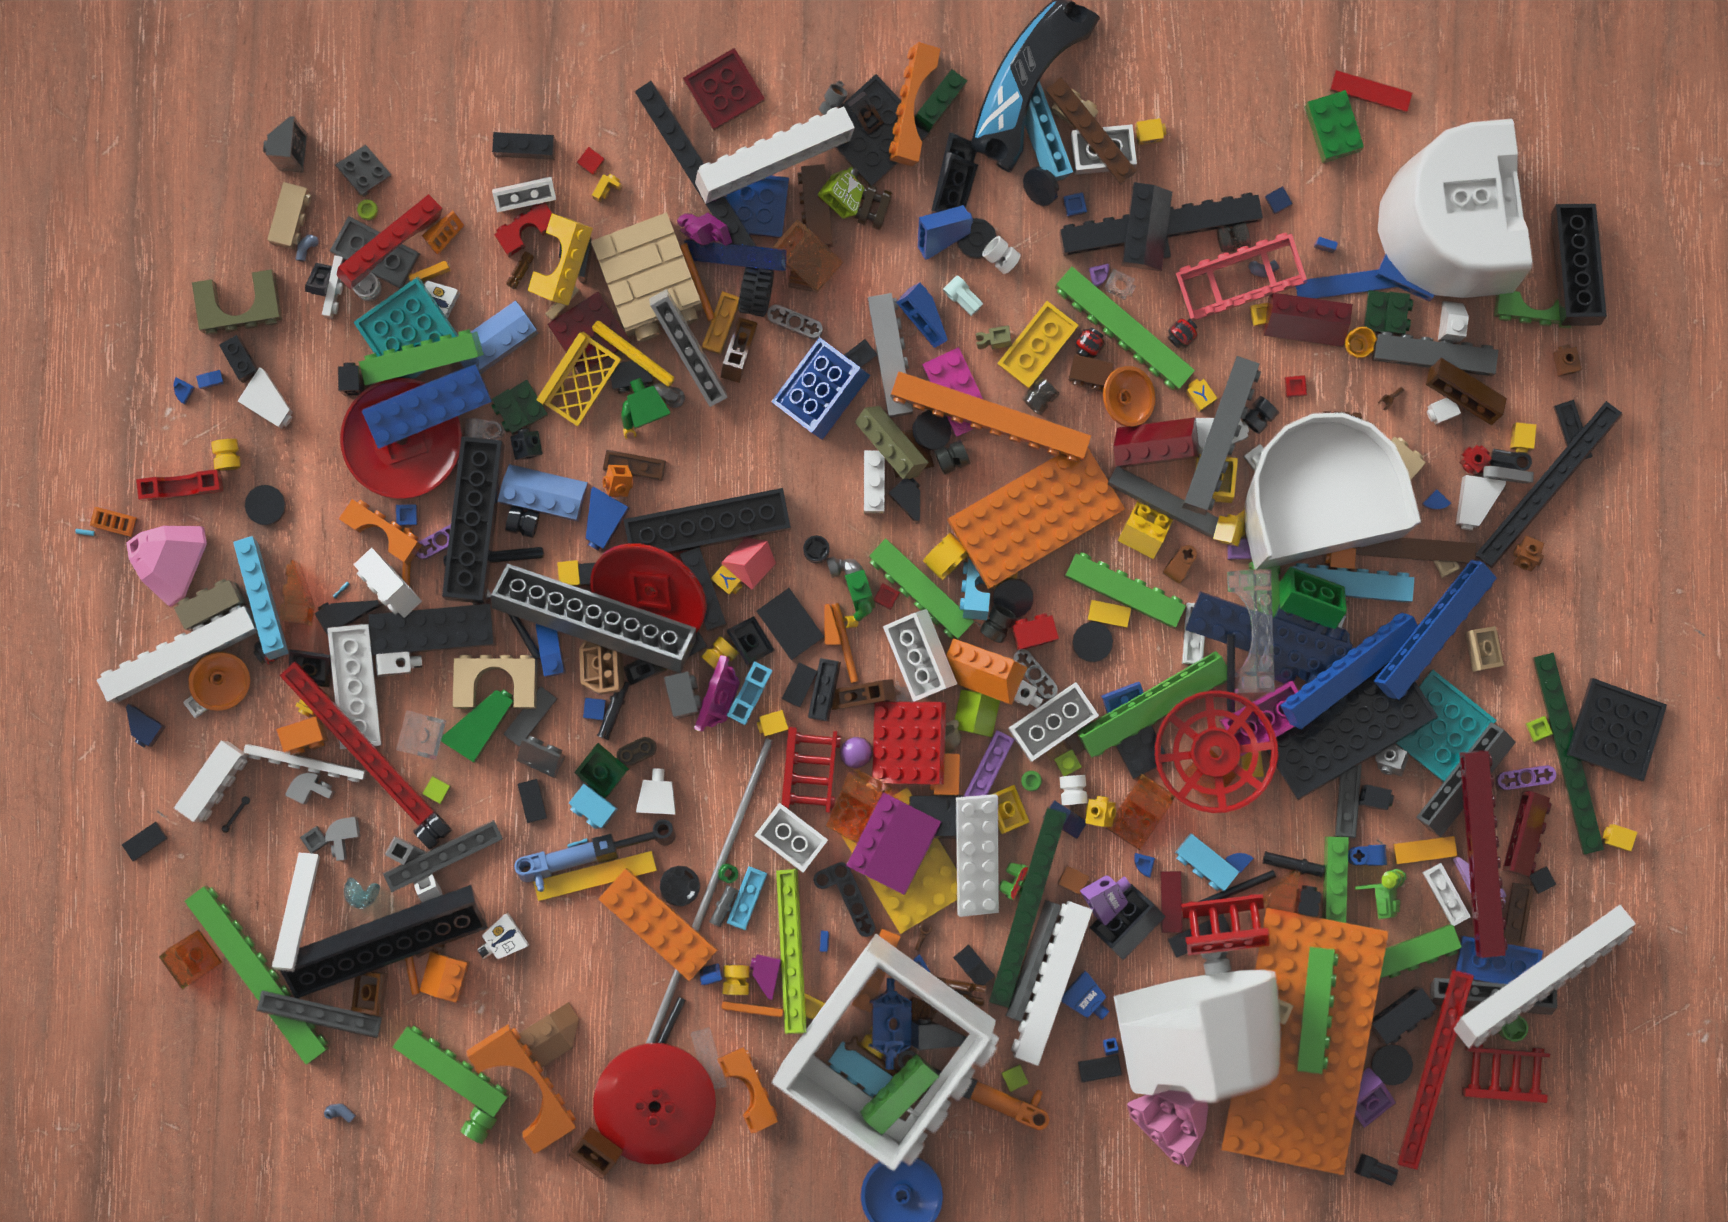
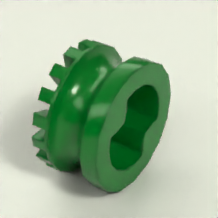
[718,863,738,883]

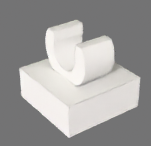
[1244,444,1264,471]

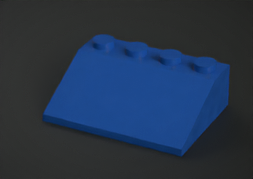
[771,337,871,440]

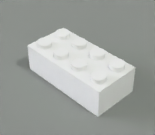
[883,609,957,702]
[1008,682,1099,762]
[174,740,248,822]

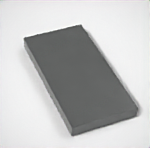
[330,216,420,289]

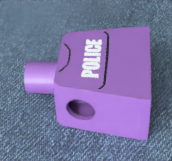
[1080,876,1131,925]

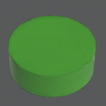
[1021,771,1042,791]

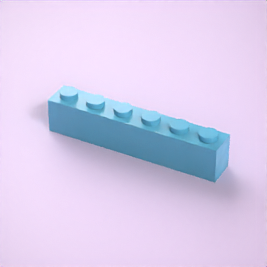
[1025,81,1073,181]
[233,536,289,660]
[1293,563,1415,603]

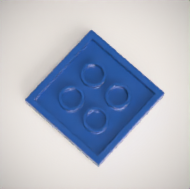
[726,175,789,238]

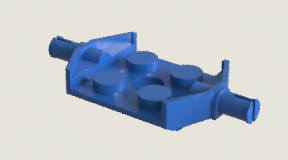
[869,978,911,1069]

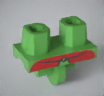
[999,862,1029,900]

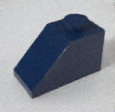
[126,704,166,748]
[1042,800,1086,839]

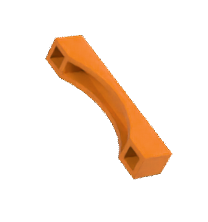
[889,42,941,167]

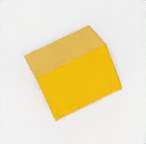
[990,785,1030,834]

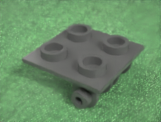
[335,145,391,197]

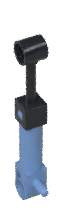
[514,820,676,892]

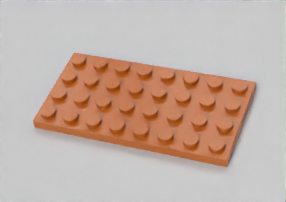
[947,448,1125,589]

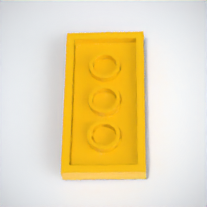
[997,301,1079,389]

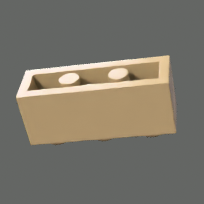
[267,182,311,249]

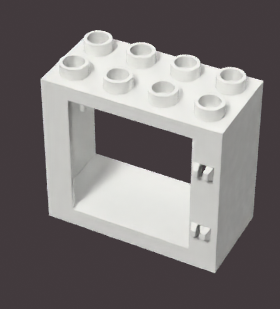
[772,934,999,1171]

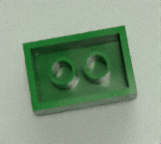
[1305,90,1364,163]
[1279,566,1347,629]

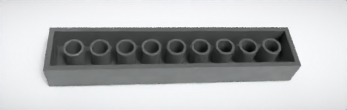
[491,563,696,673]

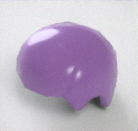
[840,737,873,768]

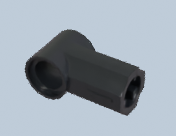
[1490,449,1532,471]
[1354,1153,1398,1186]

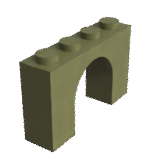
[192,269,282,335]

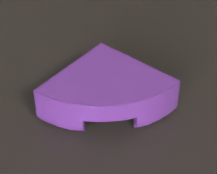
[1089,264,1109,287]

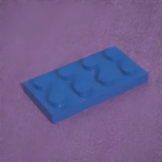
[1456,936,1543,984]

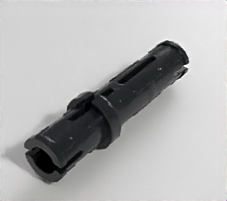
[597,681,631,740]
[1262,851,1325,878]

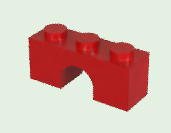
[494,202,552,257]

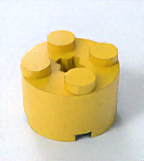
[923,532,968,580]

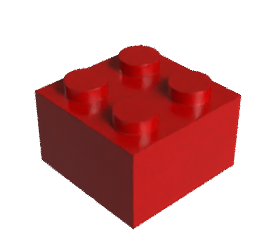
[1011,613,1059,651]

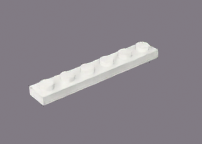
[243,744,367,782]

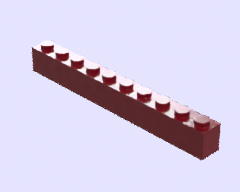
[1459,750,1508,958]

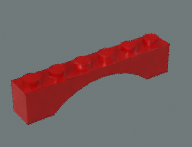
[337,194,443,290]

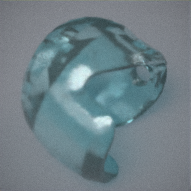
[343,878,380,909]

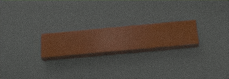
[1354,538,1476,563]

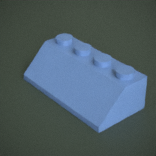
[460,300,539,374]
[498,464,588,522]

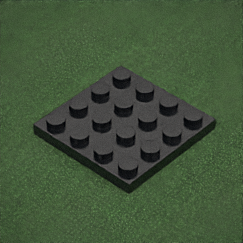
[835,74,931,186]
[1567,678,1667,782]

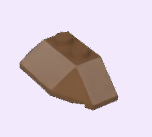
[579,640,624,695]
[519,1002,579,1067]

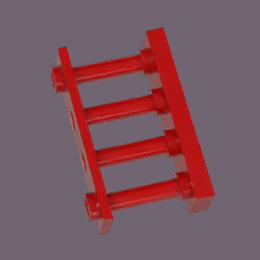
[781,727,841,813]
[1181,894,1270,956]
[1462,1044,1550,1103]

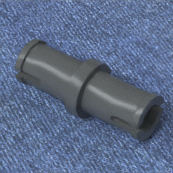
[709,885,738,927]

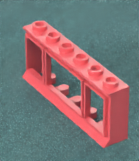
[1176,233,1307,321]

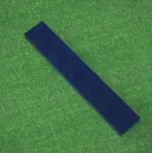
[684,239,786,271]

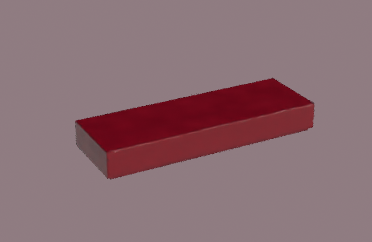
[1160,871,1182,933]

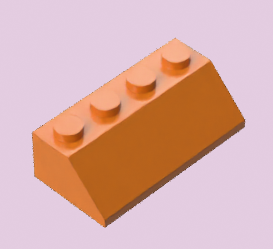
[946,638,1027,705]

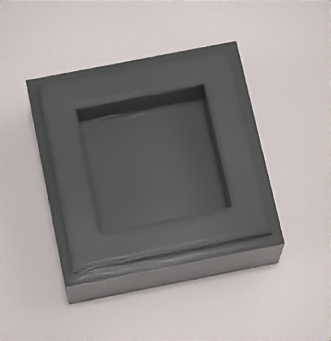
[300,826,329,854]

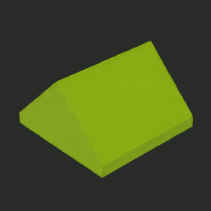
[955,689,1000,738]

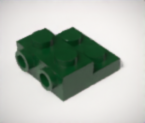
[1363,290,1413,336]
[491,380,548,435]
[574,743,629,799]

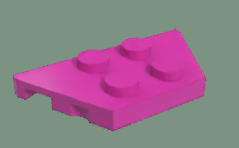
[694,655,740,732]

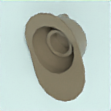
[945,720,961,754]

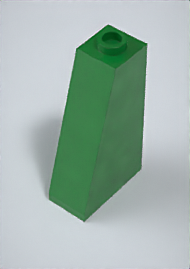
[439,689,514,763]

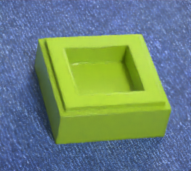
[1525,716,1553,742]
[422,776,451,804]
[1002,1064,1028,1092]

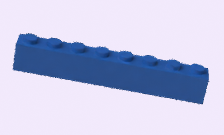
[1374,560,1497,700]
[1280,613,1418,729]

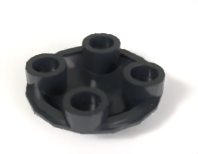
[659,866,700,907]

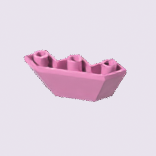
[126,526,207,607]
[1127,1090,1208,1167]

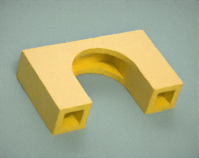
[528,214,593,306]

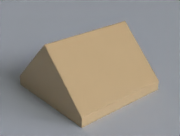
[1464,626,1504,672]

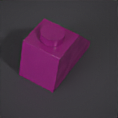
[750,954,781,1000]

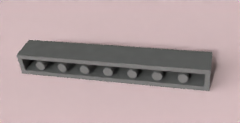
[1182,356,1261,516]

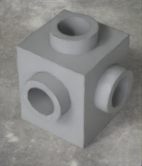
[1375,744,1409,777]

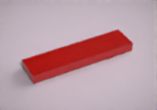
[1329,70,1413,113]

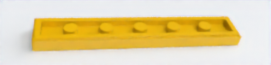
[533,851,657,901]

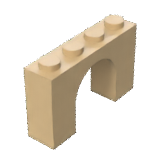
[453,655,538,709]

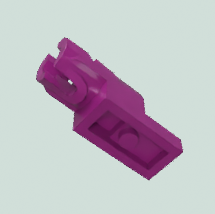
[677,213,732,246]

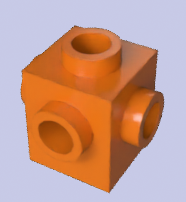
[602,465,633,498]

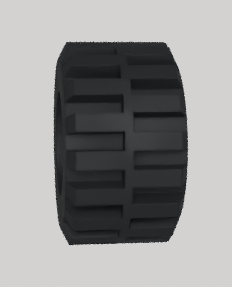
[738,263,774,317]

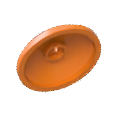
[1103,366,1156,427]
[188,652,250,711]

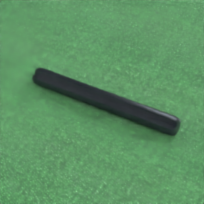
[443,547,544,566]

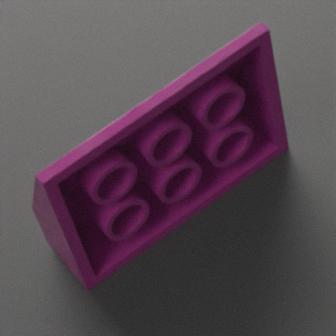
[846,792,942,895]

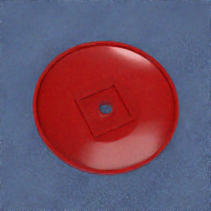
[340,378,462,499]
[590,544,707,633]
[593,1043,716,1165]

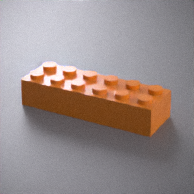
[598,868,718,981]

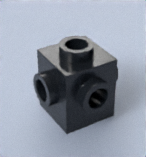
[510,428,543,460]

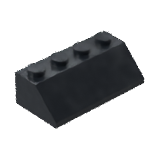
[1121,182,1172,271]

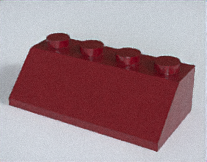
[1264,293,1353,347]
[1113,417,1200,468]
[1502,791,1551,877]

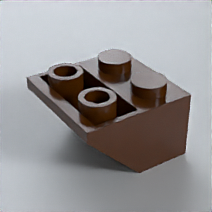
[568,1127,623,1179]

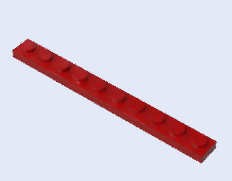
[279,661,434,825]
[1397,970,1474,1170]

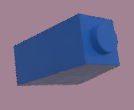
[917,205,973,260]
[586,486,629,551]

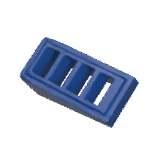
[700,963,723,986]

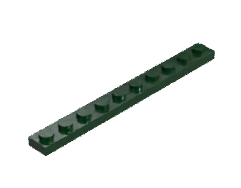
[1533,653,1604,854]
[989,807,1067,1008]

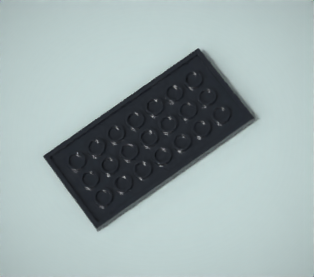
[1266,662,1438,801]

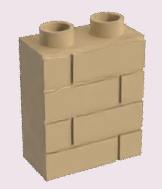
[591,212,703,342]

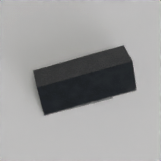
[931,132,978,214]

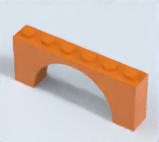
[467,1024,576,1155]

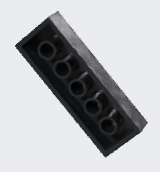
[1551,204,1607,326]
[369,604,496,656]

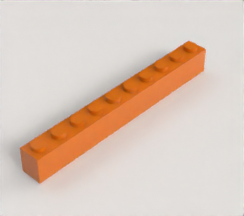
[890,371,1091,462]

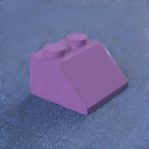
[1355,1067,1396,1128]

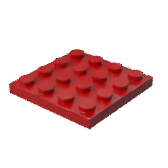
[872,702,946,784]

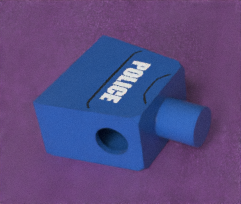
[1061,970,1109,1020]

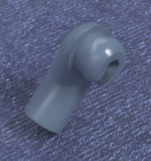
[296,234,319,262]
[1248,260,1280,278]
[324,1103,356,1123]

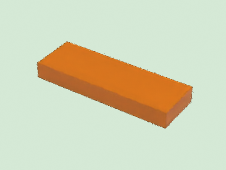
[722,1000,784,1017]

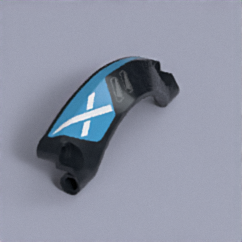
[971,0,1100,173]

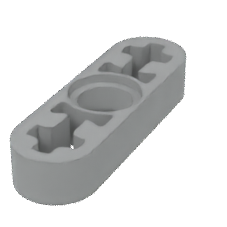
[767,305,823,339]
[1483,466,1534,484]
[1013,649,1058,699]

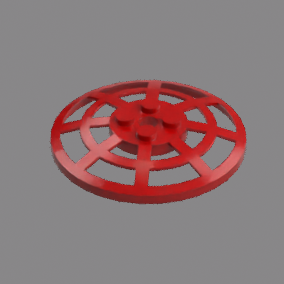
[1155,690,1278,813]

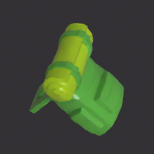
[1355,869,1407,919]

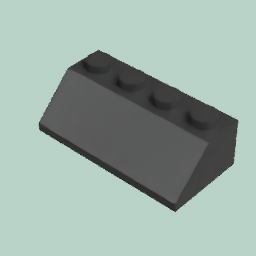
[263,116,307,173]

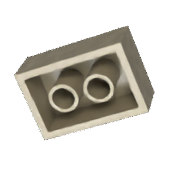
[174,579,247,632]

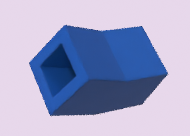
[196,370,223,389]
[1102,1038,1118,1056]

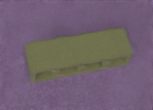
[855,406,928,479]

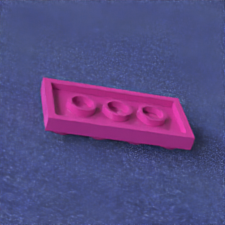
[922,347,983,437]

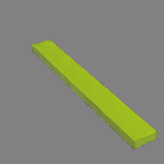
[776,869,807,1034]

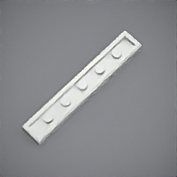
[272,853,320,971]

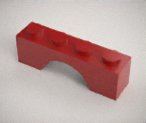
[136,469,224,502]

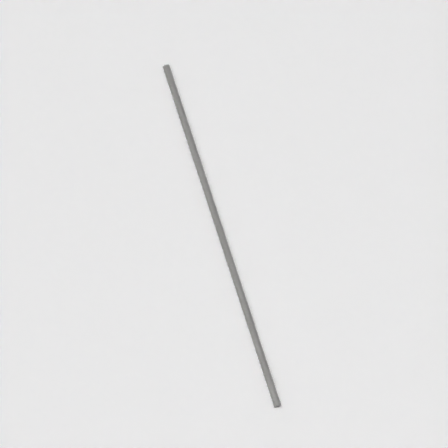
[646,738,773,1043]

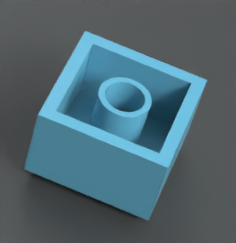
[569,784,618,829]

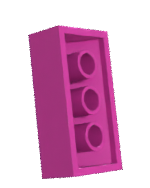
[1219,681,1298,756]

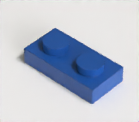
[1101,681,1144,713]

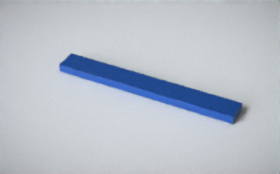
[1296,269,1403,299]

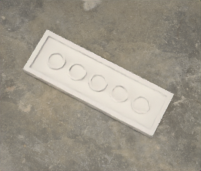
[327,624,382,749]
[956,794,999,917]

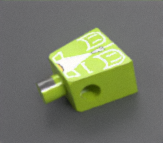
[818,167,864,219]

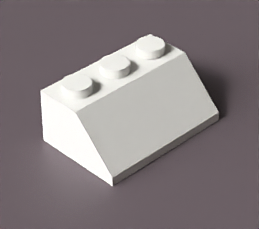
[755,803,828,873]

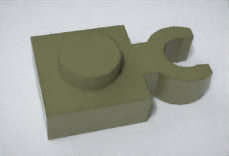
[975,325,1012,349]

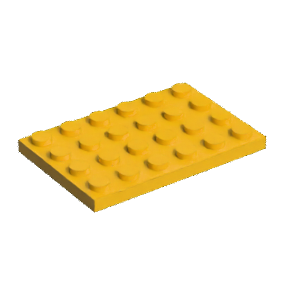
[838,788,957,934]

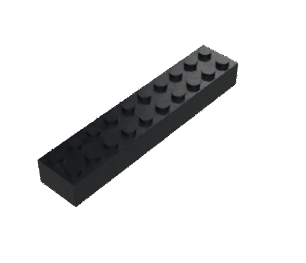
[280,885,488,998]

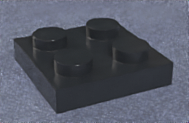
[1116,726,1166,779]

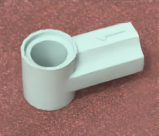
[943,275,983,316]

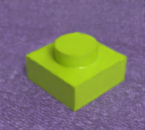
[1054,749,1081,776]

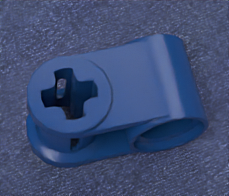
[1348,845,1387,866]

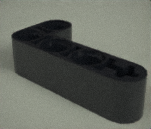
[813,862,875,937]

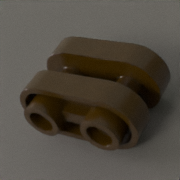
[855,185,893,230]
[616,737,657,766]

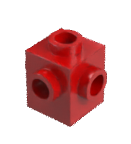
[1459,445,1492,475]

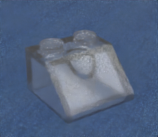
[396,710,446,760]

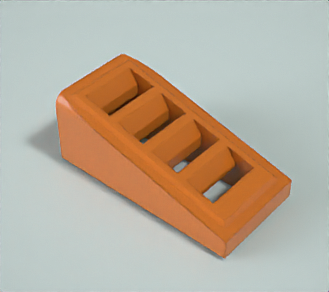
[421,210,464,254]
[90,507,137,537]
[824,604,841,646]

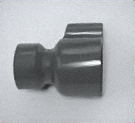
[819,80,848,115]

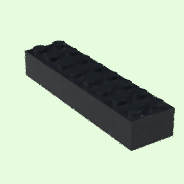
[442,437,505,604]
[623,488,791,554]

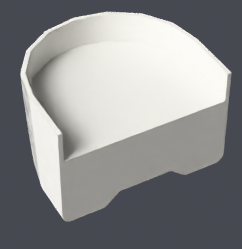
[1378,119,1532,298]
[1245,413,1421,570]
[1114,970,1280,1102]

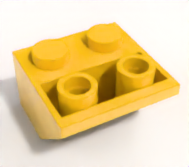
[1117,501,1173,559]

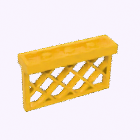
[536,332,622,427]

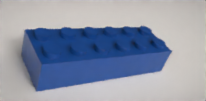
[362,363,492,449]

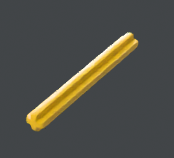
[592,321,675,387]

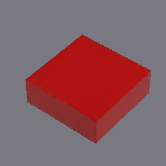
[577,147,605,175]
[1284,375,1307,398]
[874,583,900,610]

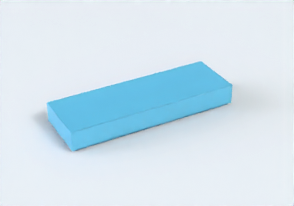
[727,866,768,930]

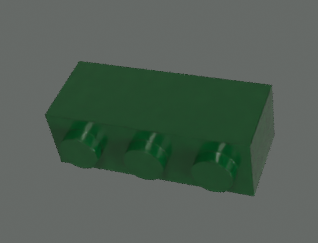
[914,69,968,133]

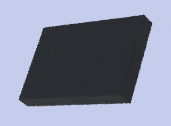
[756,588,824,661]

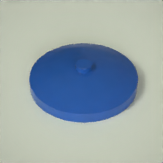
[861,1157,943,1222]

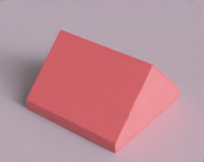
[721,538,776,589]

